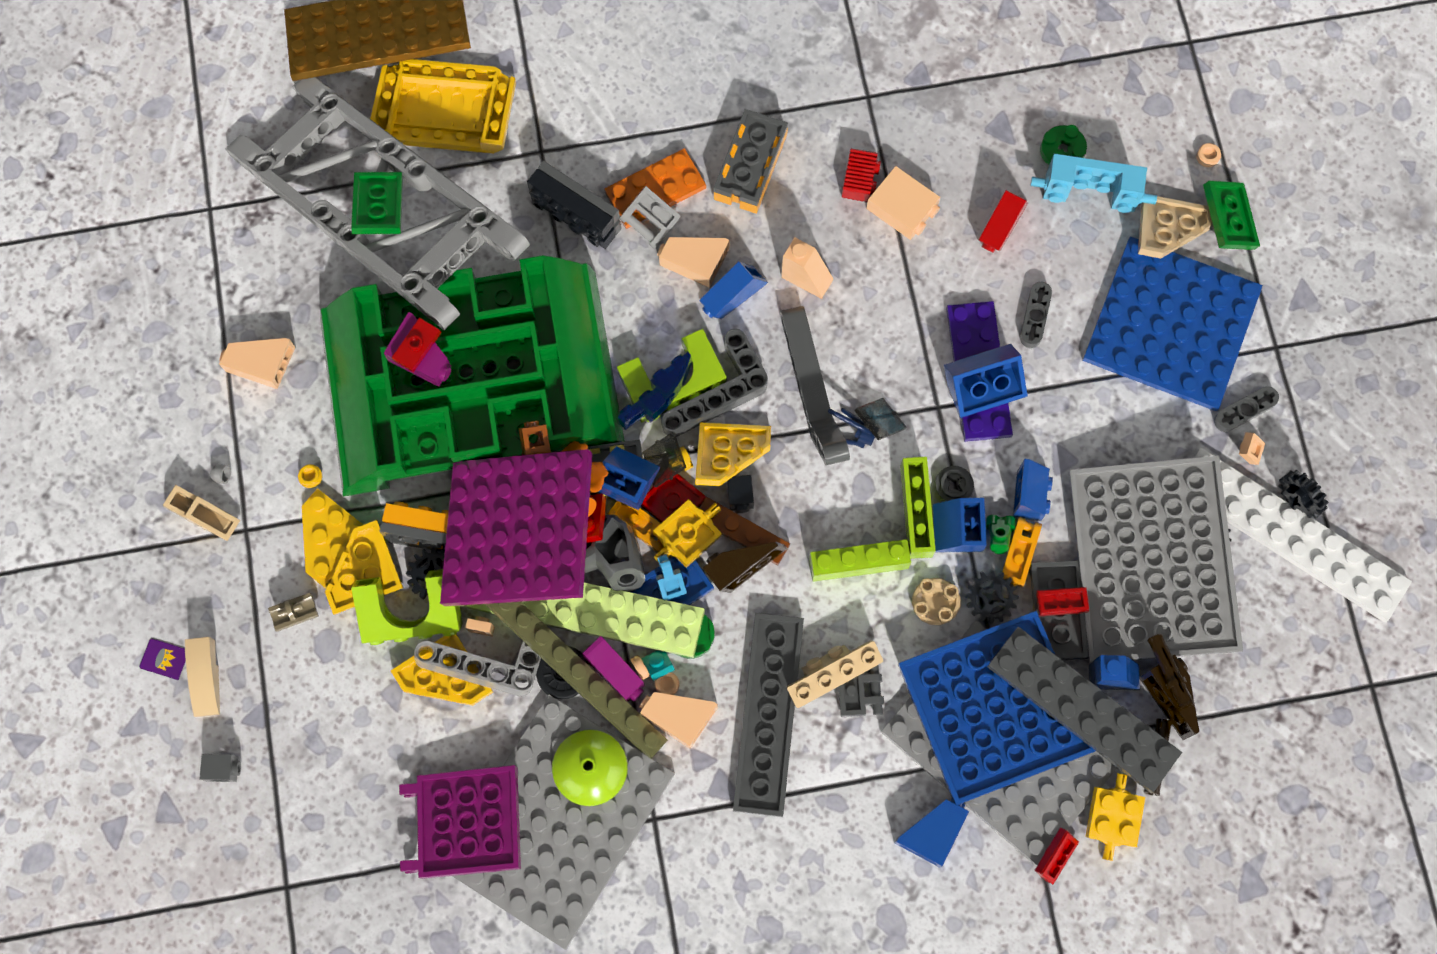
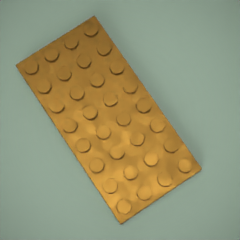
[284,0,471,81]

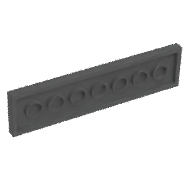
[733,613,804,817]
[987,627,1182,793]

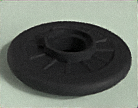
[536,646,589,699]

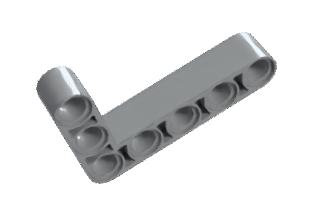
[414,641,541,697]

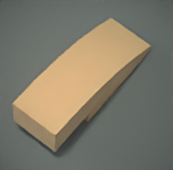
[163,485,240,541]
[185,637,220,717]

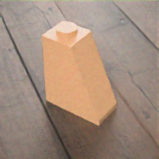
[657,237,730,288]
[781,237,833,299]
[219,338,296,389]
[639,692,718,749]

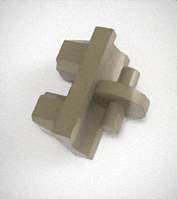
[268,593,319,632]

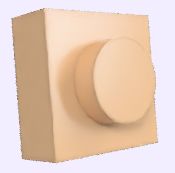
[1239,432,1265,465]
[465,616,495,637]

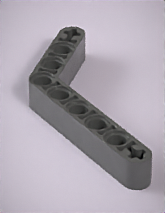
[780,306,850,465]

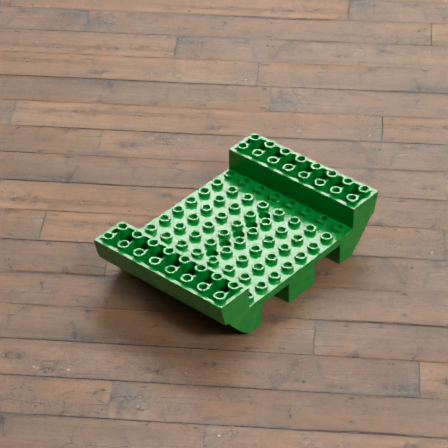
[320,255,625,497]

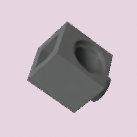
[199,754,241,782]

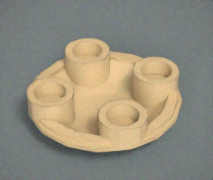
[912,578,960,625]

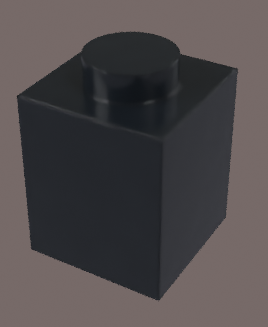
[727,475,754,513]

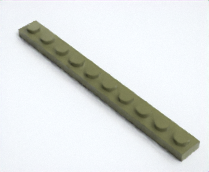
[485,602,668,759]

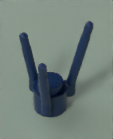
[828,408,878,448]

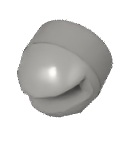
[210,464,231,484]

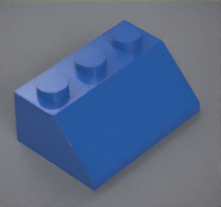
[944,344,1028,418]

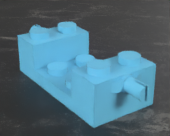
[1030,154,1157,213]

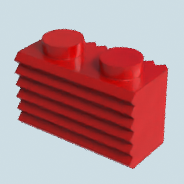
[842,148,881,203]

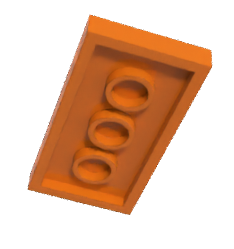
[604,148,706,229]

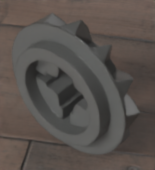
[935,466,974,501]

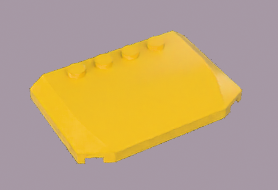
[370,59,516,154]

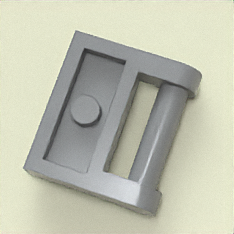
[619,186,681,248]

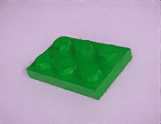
[351,172,403,234]
[1203,181,1260,250]

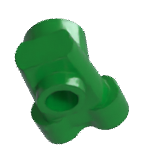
[986,514,1016,554]

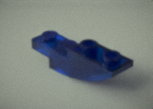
[618,352,692,430]

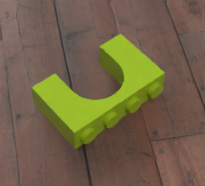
[617,329,727,423]
[351,569,463,645]

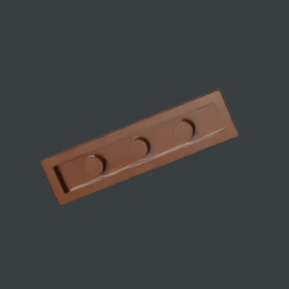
[699,497,790,566]

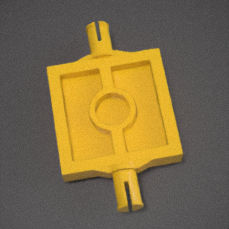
[653,500,722,568]
[1085,773,1146,861]

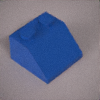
[1013,459,1053,521]

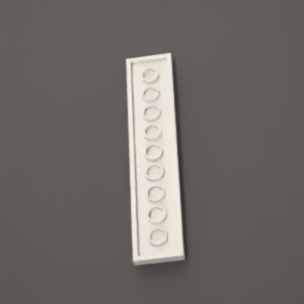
[1194,448,1412,623]

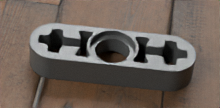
[1020,282,1052,348]
[1214,386,1279,432]

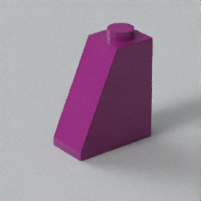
[384,312,451,387]
[583,636,645,702]

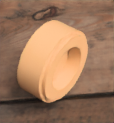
[1196,143,1221,167]
[630,655,649,680]
[655,672,679,695]

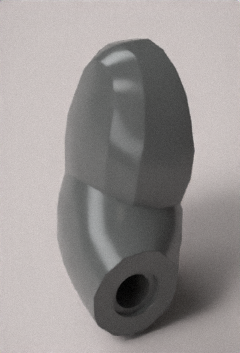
[585,515,645,592]

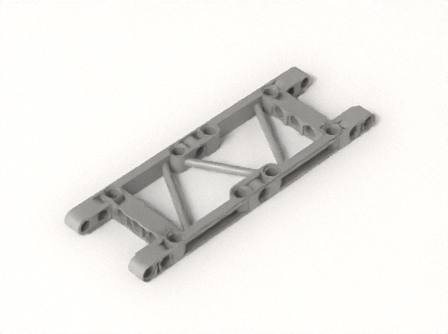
[225,77,530,330]

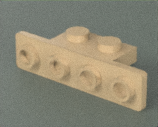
[786,640,883,708]

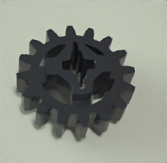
[1278,470,1329,518]
[406,548,445,600]
[964,570,1019,624]

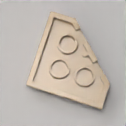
[1138,196,1212,259]

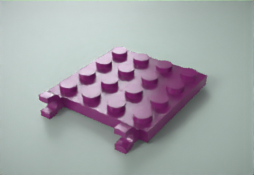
[399,765,521,879]

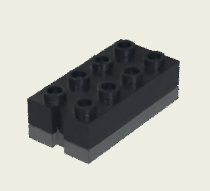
[527,161,622,250]

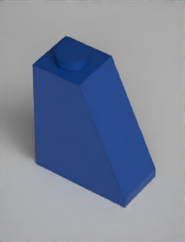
[699,261,768,319]
[1089,655,1140,690]
[894,799,969,868]

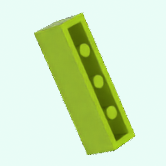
[900,457,936,559]
[809,539,911,582]

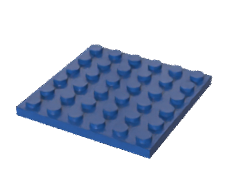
[1082,236,1263,412]
[898,611,1096,805]

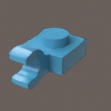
[656,554,687,600]

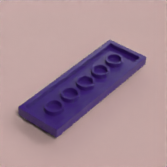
[946,301,1013,442]

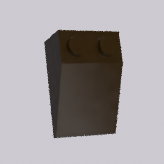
[702,542,788,593]
[1139,654,1200,740]

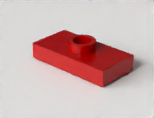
[392,318,441,373]
[1036,587,1089,616]
[1034,827,1079,885]

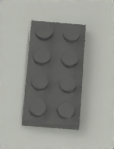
[1030,561,1089,660]

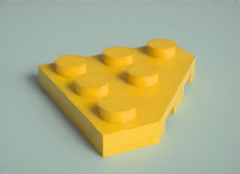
[695,422,771,486]
[302,488,363,589]
[325,520,404,615]
[391,634,493,706]

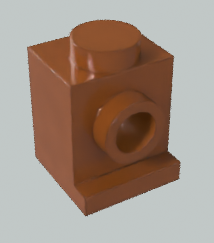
[519,420,551,455]

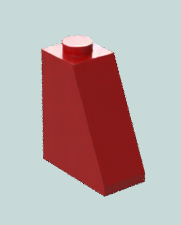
[979,190,1028,253]

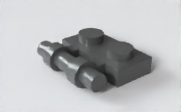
[838,665,885,717]

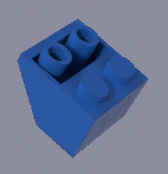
[598,446,660,510]
[932,498,987,552]

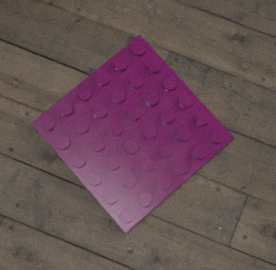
[440,449,592,606]

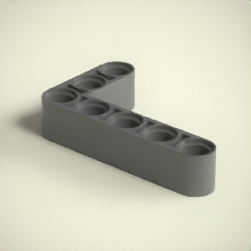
[662,329,768,437]

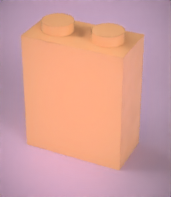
[867,166,940,240]

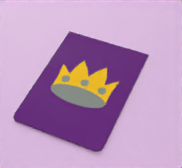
[139,639,186,681]

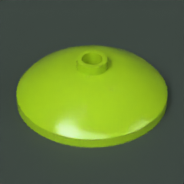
[552,730,628,806]

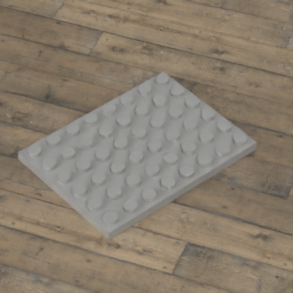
[1070,455,1243,663]
[881,620,1117,866]
[453,695,675,950]

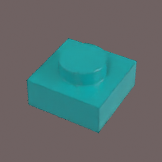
[641,650,675,681]

